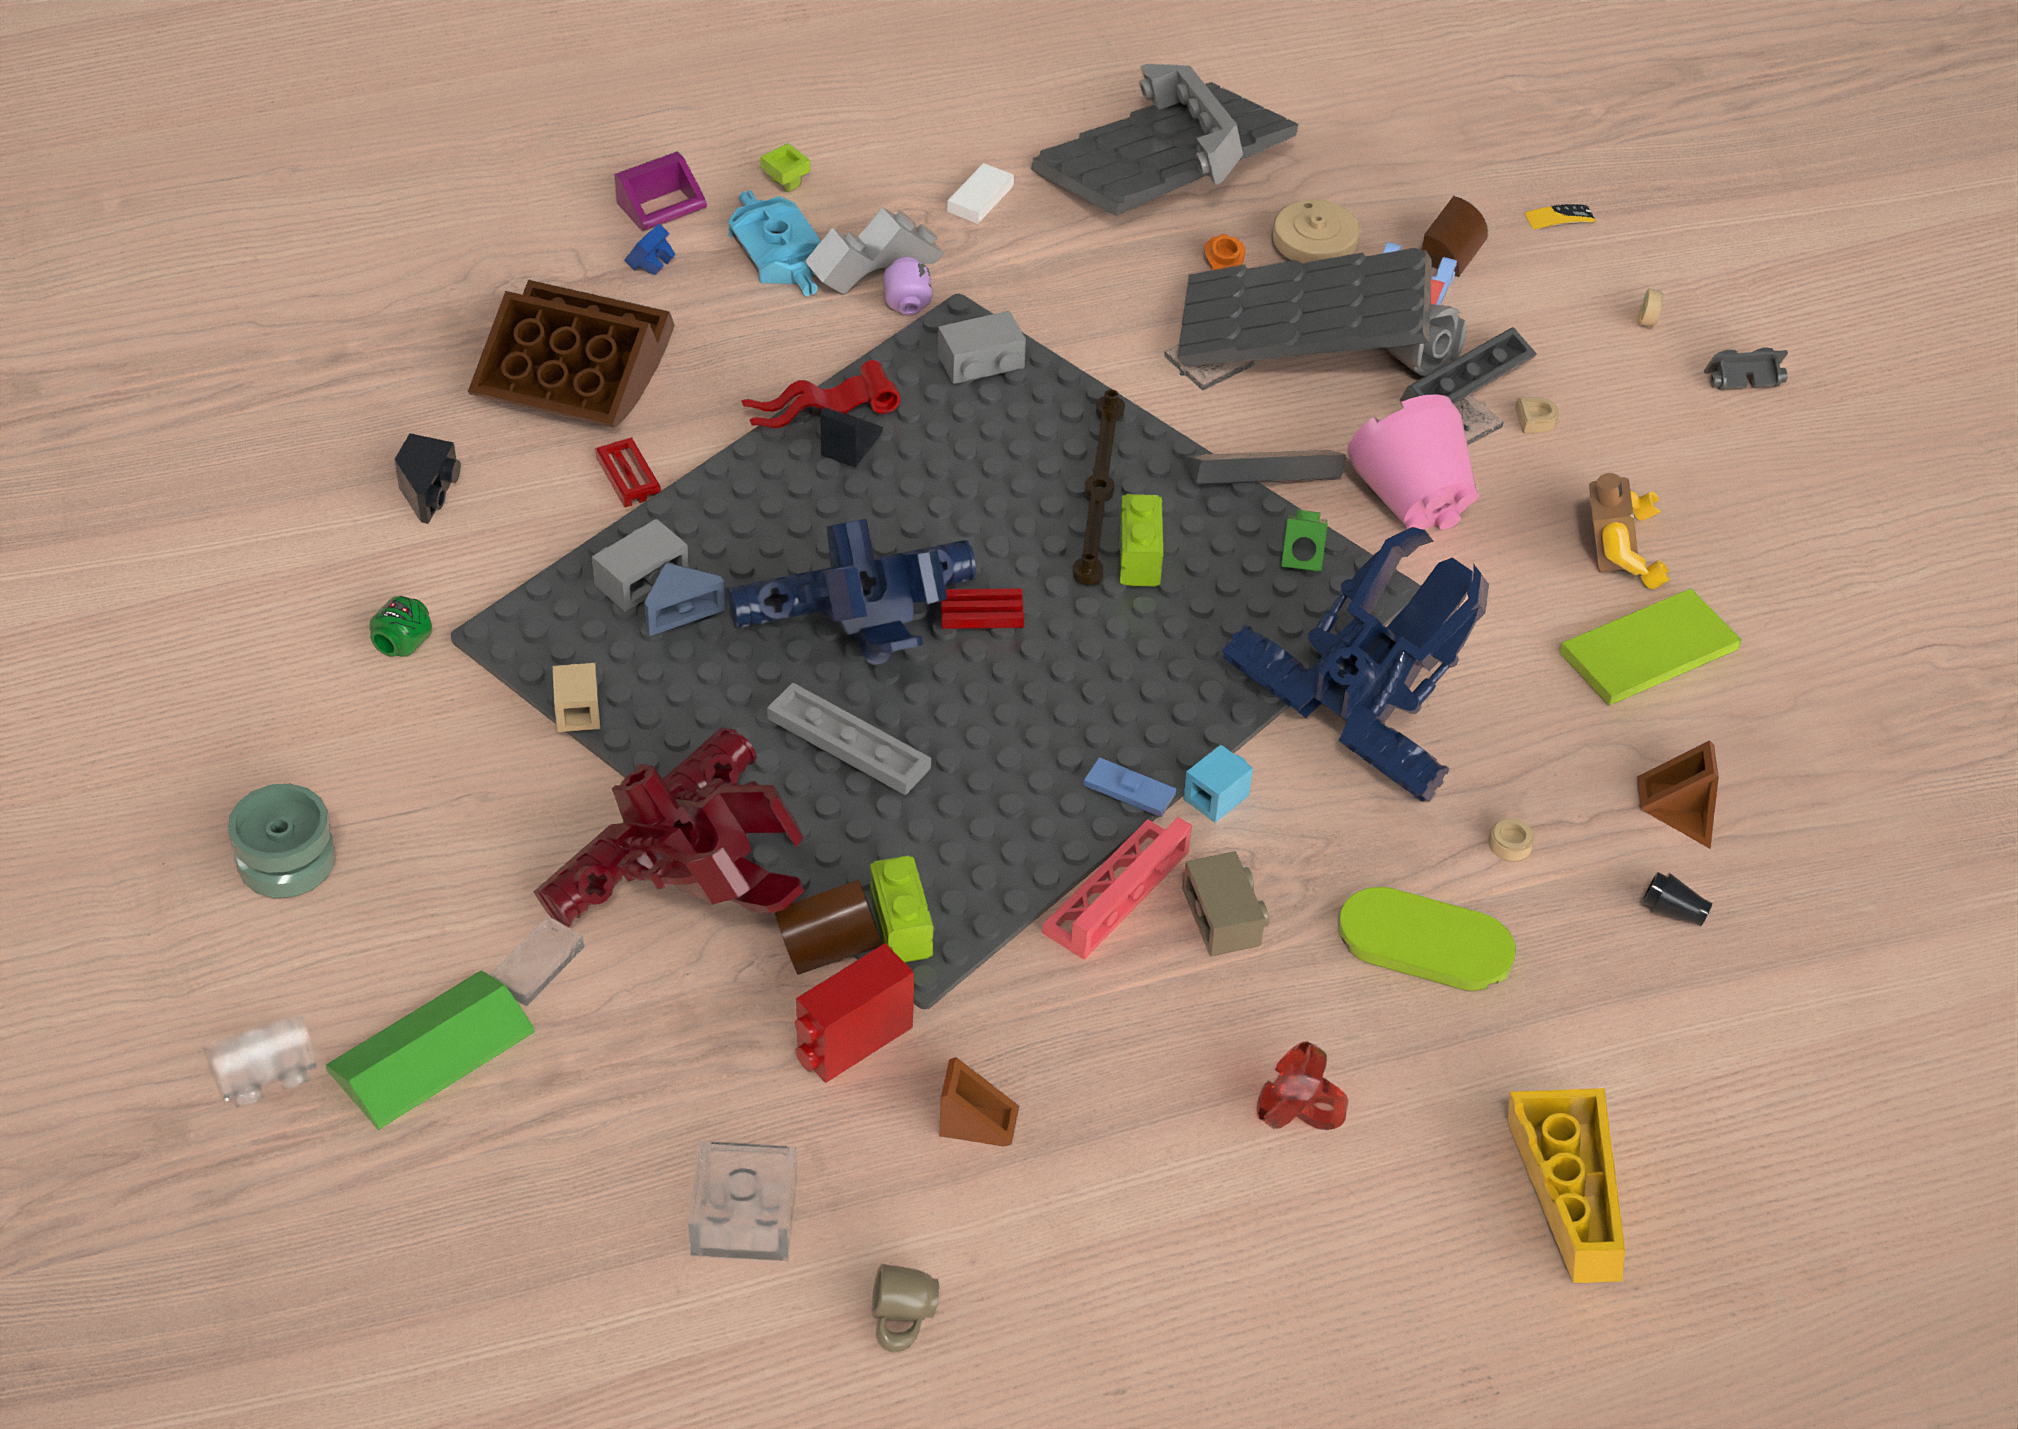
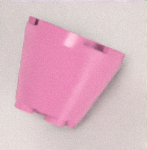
[1347,394,1479,530]

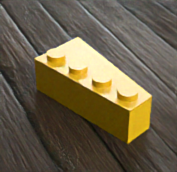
[1508,1088,1625,1283]

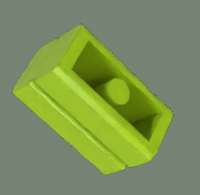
[1119,494,1163,586]
[870,856,933,962]

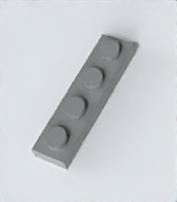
[767,683,931,795]

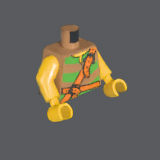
[1589,473,1670,590]

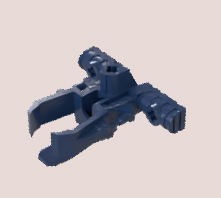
[726,519,976,664]
[1222,527,1489,802]

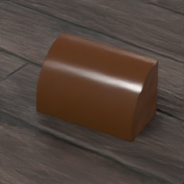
[1421,196,1488,277]
[774,879,883,975]

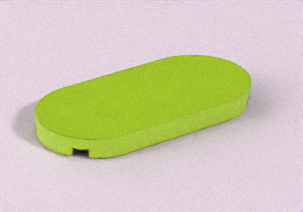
[1338,887,1516,991]

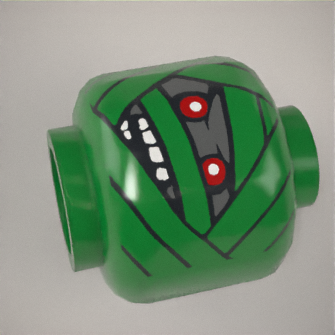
[369,596,432,657]

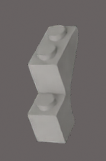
[805,207,944,295]

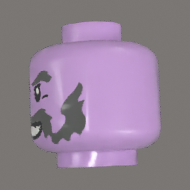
[883,257,933,315]

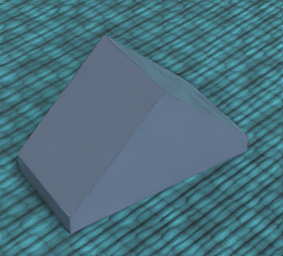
[644,563,725,636]

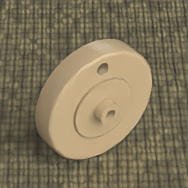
[1273,199,1360,263]

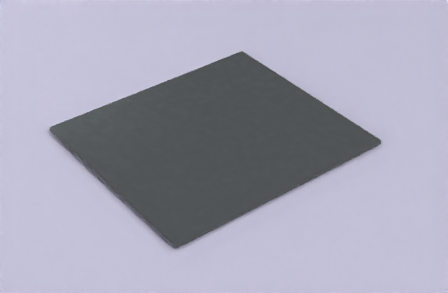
[451,294,1421,1009]

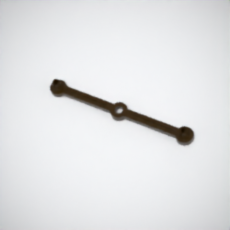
[1073,389,1125,585]

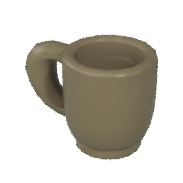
[872,1264,939,1352]

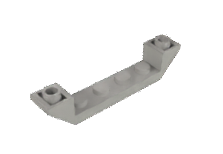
[1139,64,1243,185]

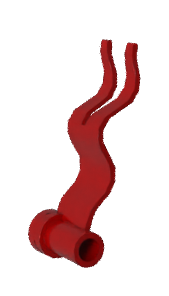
[741,360,901,428]

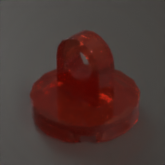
[1256,1041,1349,1130]

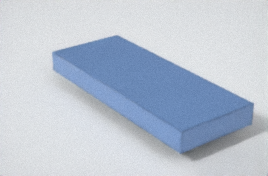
[1084,757,1176,817]

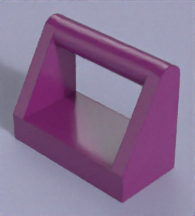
[614,151,707,231]

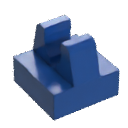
[624,223,675,275]

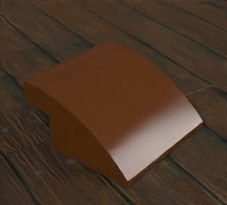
[468,280,675,428]

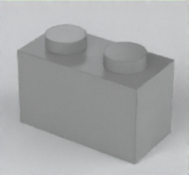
[938,311,1026,384]
[592,519,689,612]

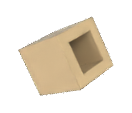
[552,663,600,732]

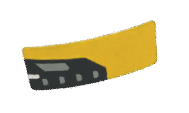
[1525,204,1596,230]

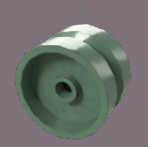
[228,784,335,898]

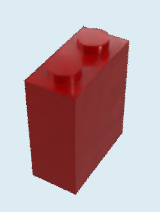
[794,943,914,1083]

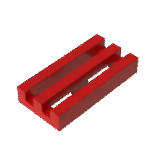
[595,437,661,508]
[940,588,1024,629]

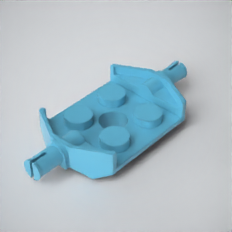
[728,190,821,297]

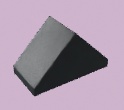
[820,407,884,468]

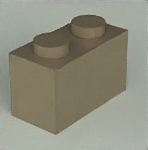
[1182,851,1269,957]

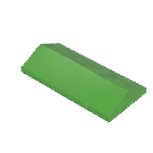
[326,970,535,1130]

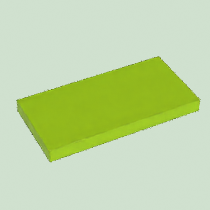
[1560,588,1742,706]

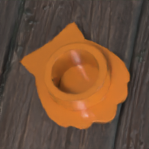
[1204,233,1246,270]

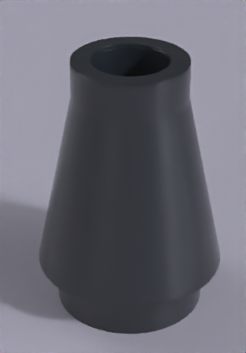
[1642,872,1712,926]

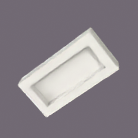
[947,163,1014,224]

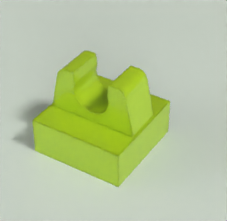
[760,143,811,192]

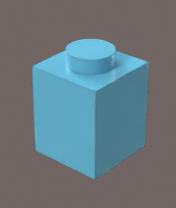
[1183,745,1253,823]

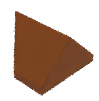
[1637,740,1719,849]
[939,1057,1019,1147]

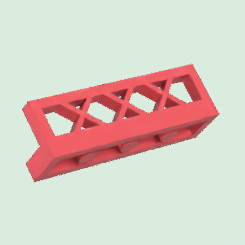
[1042,817,1192,960]

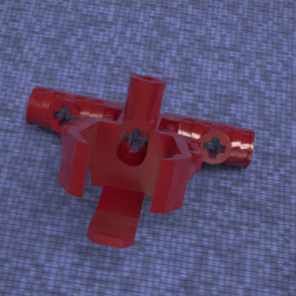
[533,727,804,928]

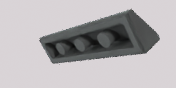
[1400,327,1537,404]
[1184,450,1346,484]

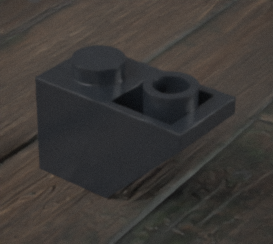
[394,433,461,524]

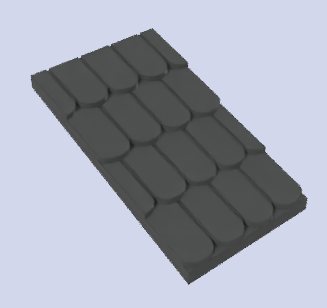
[1031,82,1299,216]
[1177,248,1432,367]

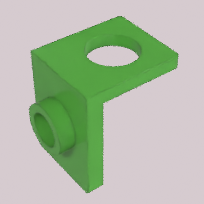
[1282,510,1328,571]

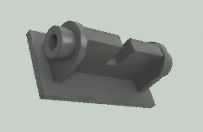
[1704,348,1788,390]

